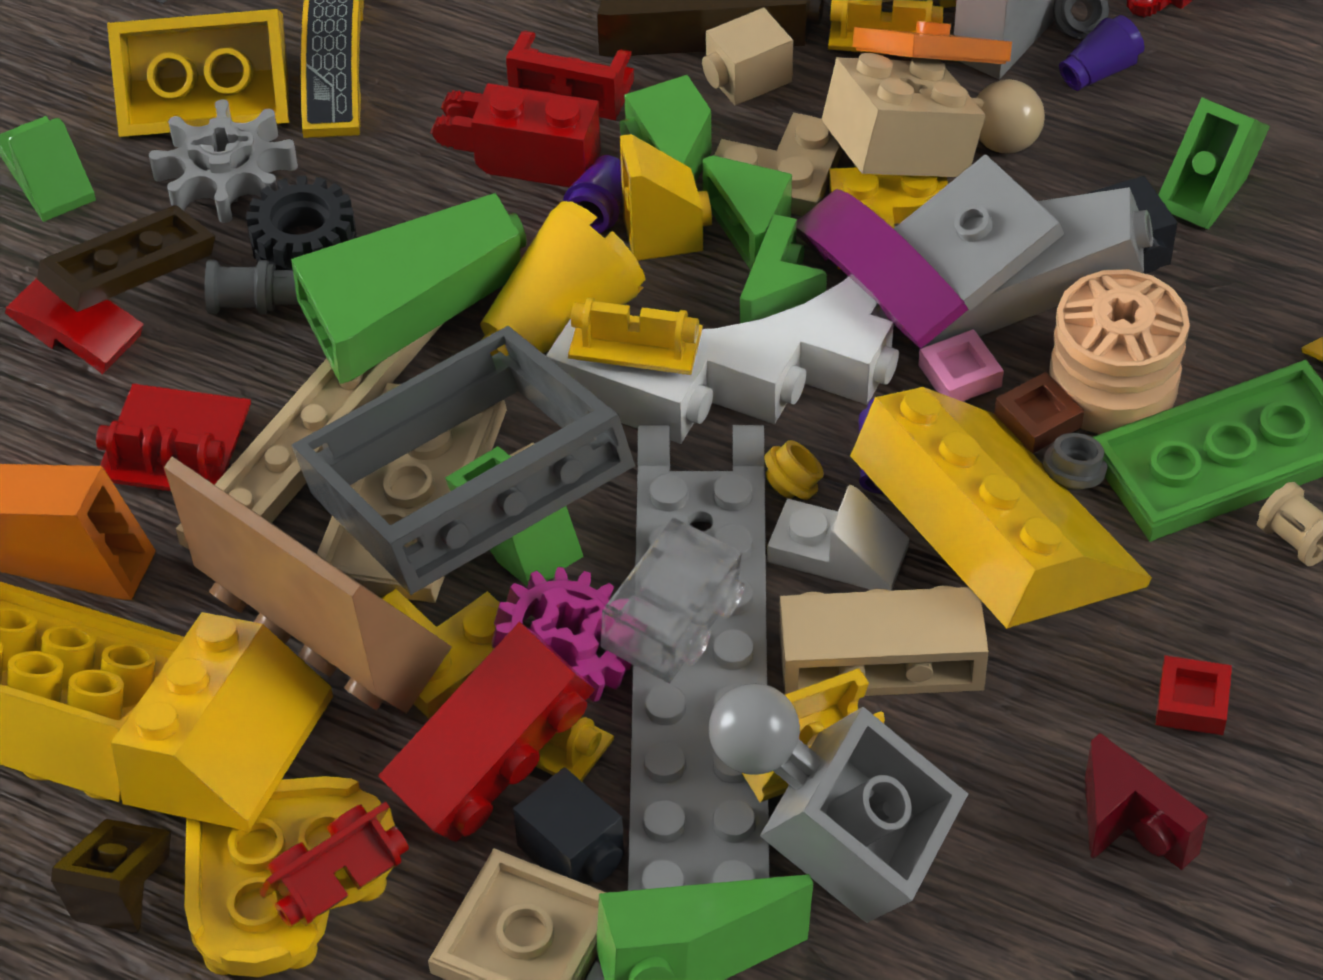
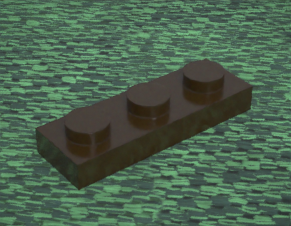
[37,205,216,312]

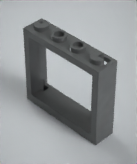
[291,326,635,595]

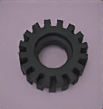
[246,176,357,270]

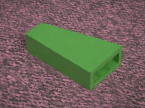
[291,193,527,384]

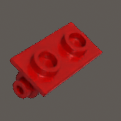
[259,801,409,928]

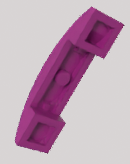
[796,189,969,349]

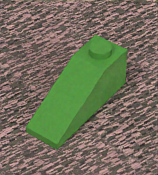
[596,874,813,980]

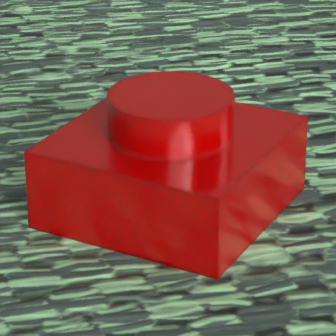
[1155,655,1232,735]

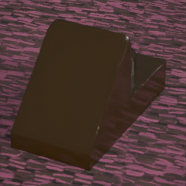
[51,819,171,933]

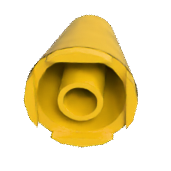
[480,201,645,356]

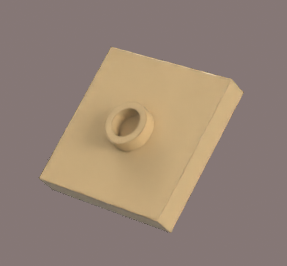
[428,848,606,980]

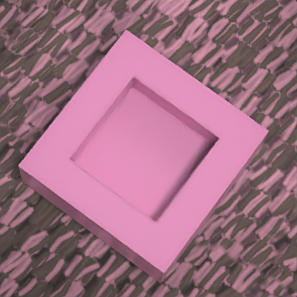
[918,329,1004,402]

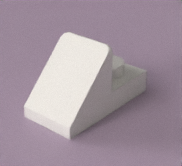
[767,485,909,591]

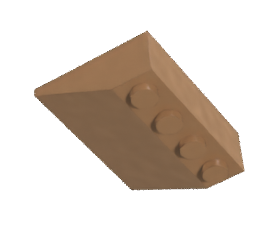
[164,457,452,714]

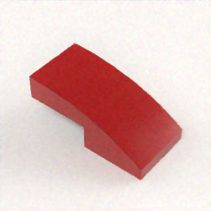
[5,278,144,375]

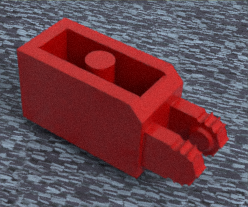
[430,83,601,188]

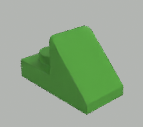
[0,116,96,222]
[740,214,827,323]

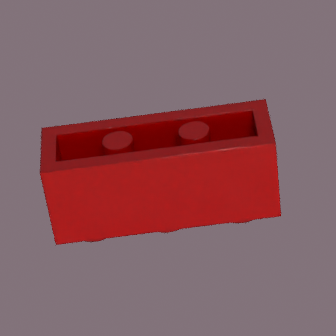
[378,621,596,842]

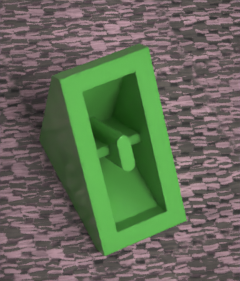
[703,155,792,270]

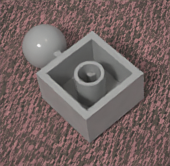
[709,683,968,923]

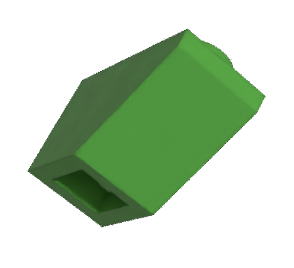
[619,75,712,183]

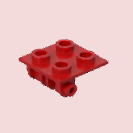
[96,384,251,491]

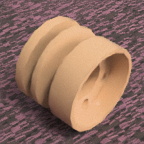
[1049,269,1190,434]

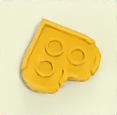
[184,776,395,977]

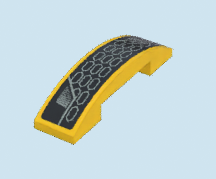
[301,0,364,138]

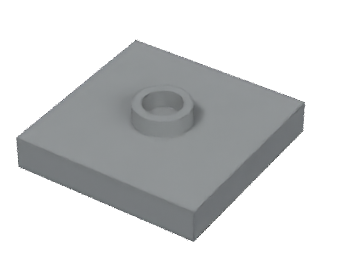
[894,154,1065,312]

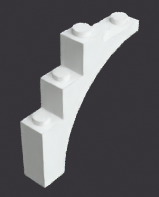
[546,226,899,444]

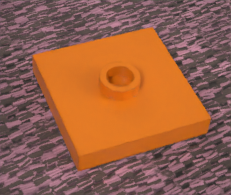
[852,21,1012,64]

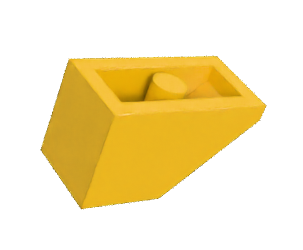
[620,134,712,261]

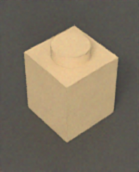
[702,8,793,106]

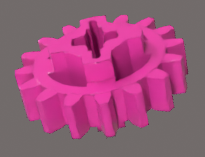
[492,567,639,702]

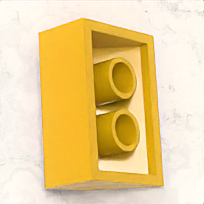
[107,9,290,137]
[110,612,333,831]

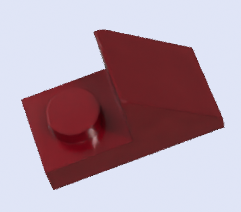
[1085,733,1208,871]

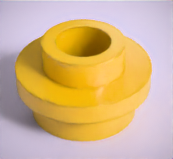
[764,440,824,500]

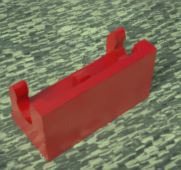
[506,30,634,121]

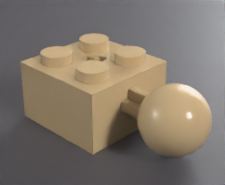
[822,53,1045,177]

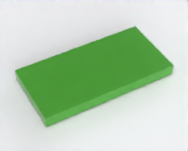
[1092,360,1323,542]

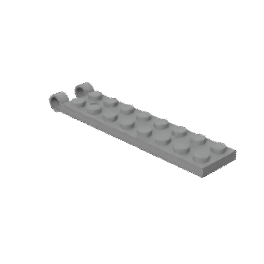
[628,425,769,891]

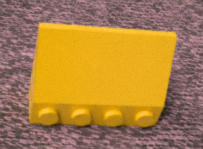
[850,387,1152,629]
[0,582,184,802]

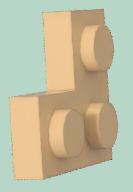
[714,112,843,216]

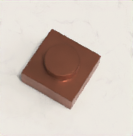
[994,372,1084,454]

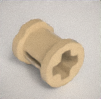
[1257,482,1323,566]

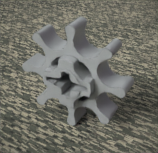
[149,99,298,223]

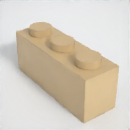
[779,586,989,696]

